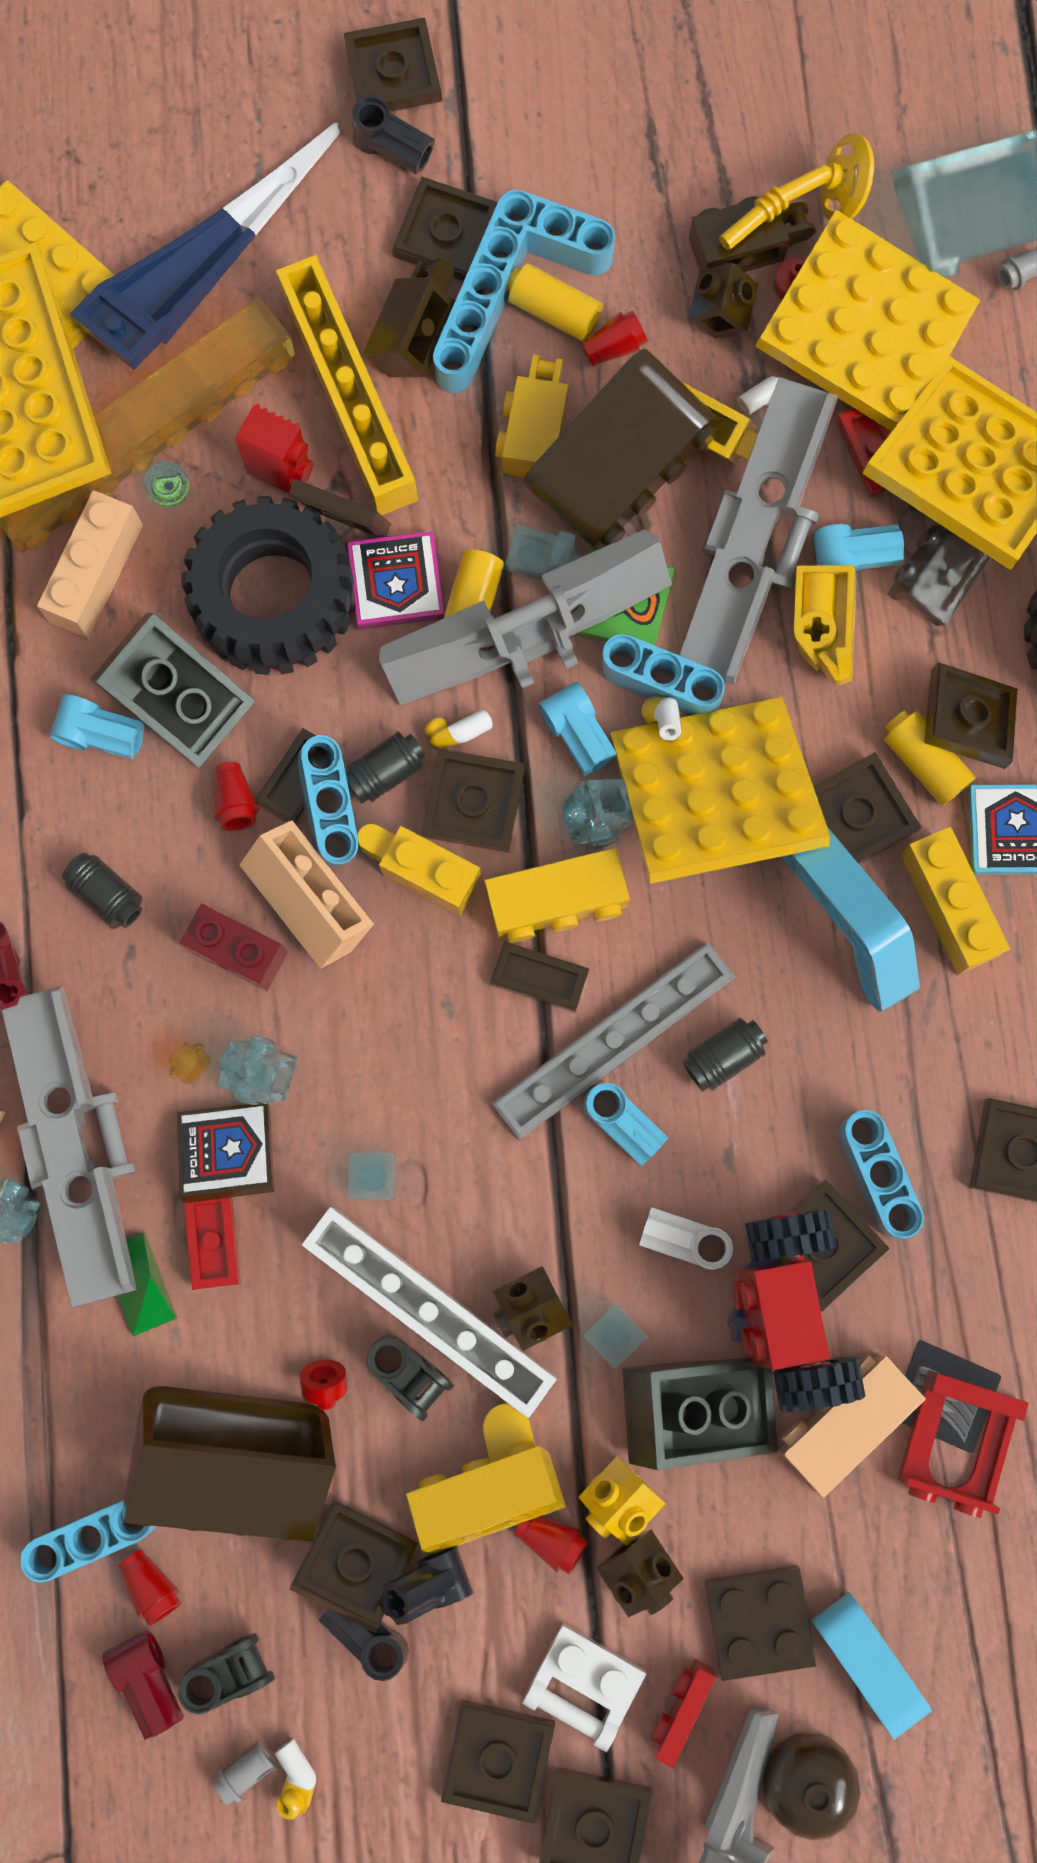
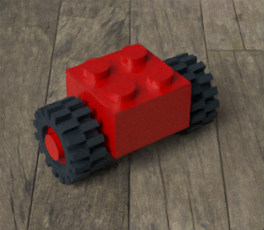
[732,1209,866,1412]

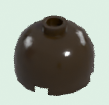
[763,1733,861,1840]

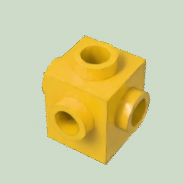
[578,1455,666,1546]

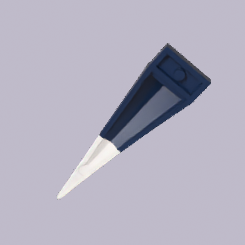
[70,122,341,370]

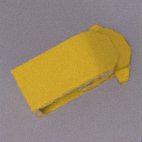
[794,565,856,685]

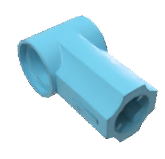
[812,524,904,572]
[538,681,616,776]
[49,694,145,760]
[583,1083,668,1166]

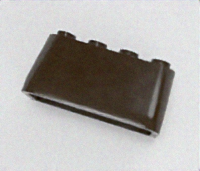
[523,349,722,550]
[123,1386,336,1542]

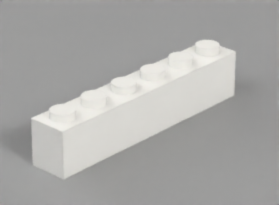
[302,1207,557,1419]

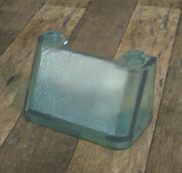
[891,129,1037,277]

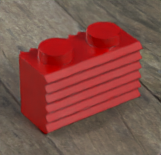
[235,404,313,493]

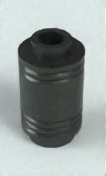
[345,731,425,804]
[62,853,142,929]
[682,1018,768,1092]

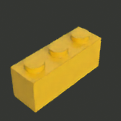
[900,826,1010,975]
[485,848,630,943]
[406,1442,566,1554]

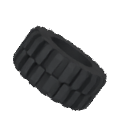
[181,496,355,675]

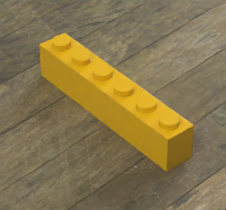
[276,255,418,515]

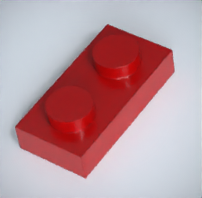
[836,409,892,497]
[184,1197,241,1290]
[650,1659,716,1768]

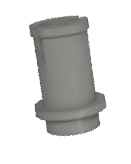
[997,246,1037,291]
[212,1742,277,1805]

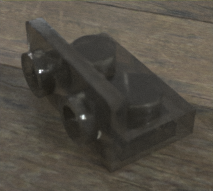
[888,525,991,626]

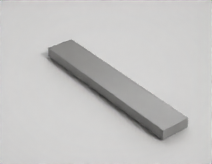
[492,942,735,1140]

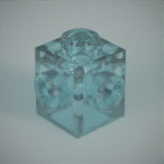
[561,779,634,848]
[217,1035,298,1105]
[0,1177,40,1244]

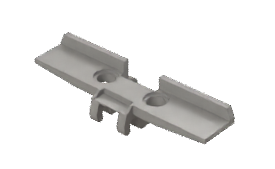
[679,377,838,685]
[379,529,672,705]
[2,985,137,1308]
[699,1708,779,1863]

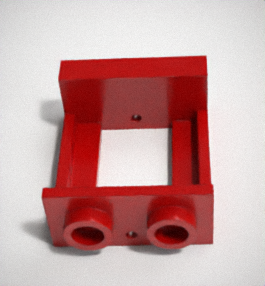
[897,1370,1029,1518]

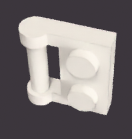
[522,1622,646,1752]

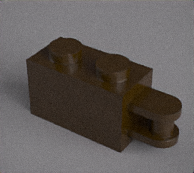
[689,196,816,272]
[363,258,455,377]

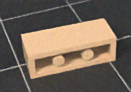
[37,490,143,639]
[240,820,374,969]
[779,1354,926,1498]

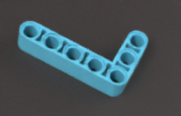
[433,190,615,393]
[781,827,920,1012]

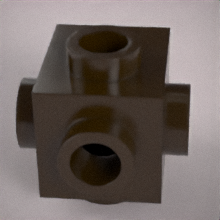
[688,263,759,338]
[493,1266,573,1351]
[596,1529,684,1618]

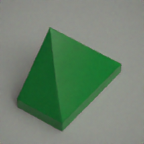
[117,1233,177,1337]

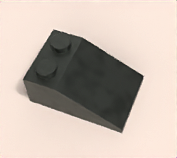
[90,612,255,768]
[622,1358,778,1470]

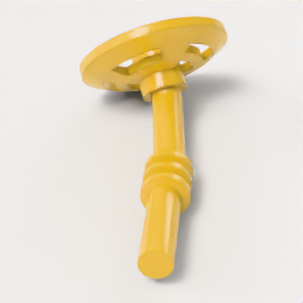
[719,133,874,250]

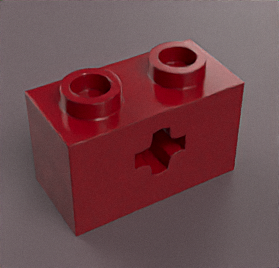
[179,903,288,991]

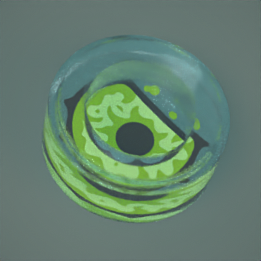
[144,461,190,508]

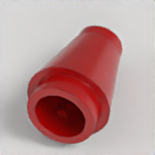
[581,310,648,367]
[214,762,259,831]
[514,1516,588,1575]
[118,1549,181,1626]

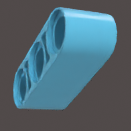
[601,634,725,716]
[297,735,358,867]
[838,1110,924,1239]
[20,1499,157,1583]
[811,1592,932,1740]

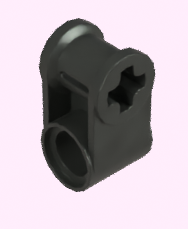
[367,1335,455,1422]
[177,1632,276,1714]

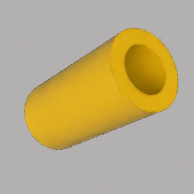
[507,263,604,342]
[443,549,504,619]
[884,710,977,807]

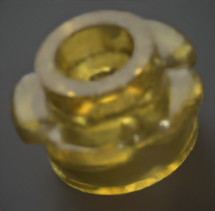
[169,1043,211,1085]

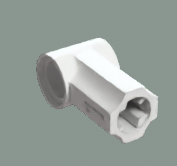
[639,1207,733,1270]

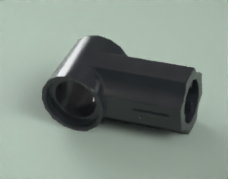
[353,96,435,174]
[380,1546,474,1625]
[319,1609,409,1681]

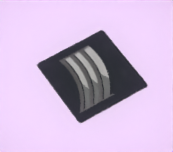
[902,1340,1001,1453]

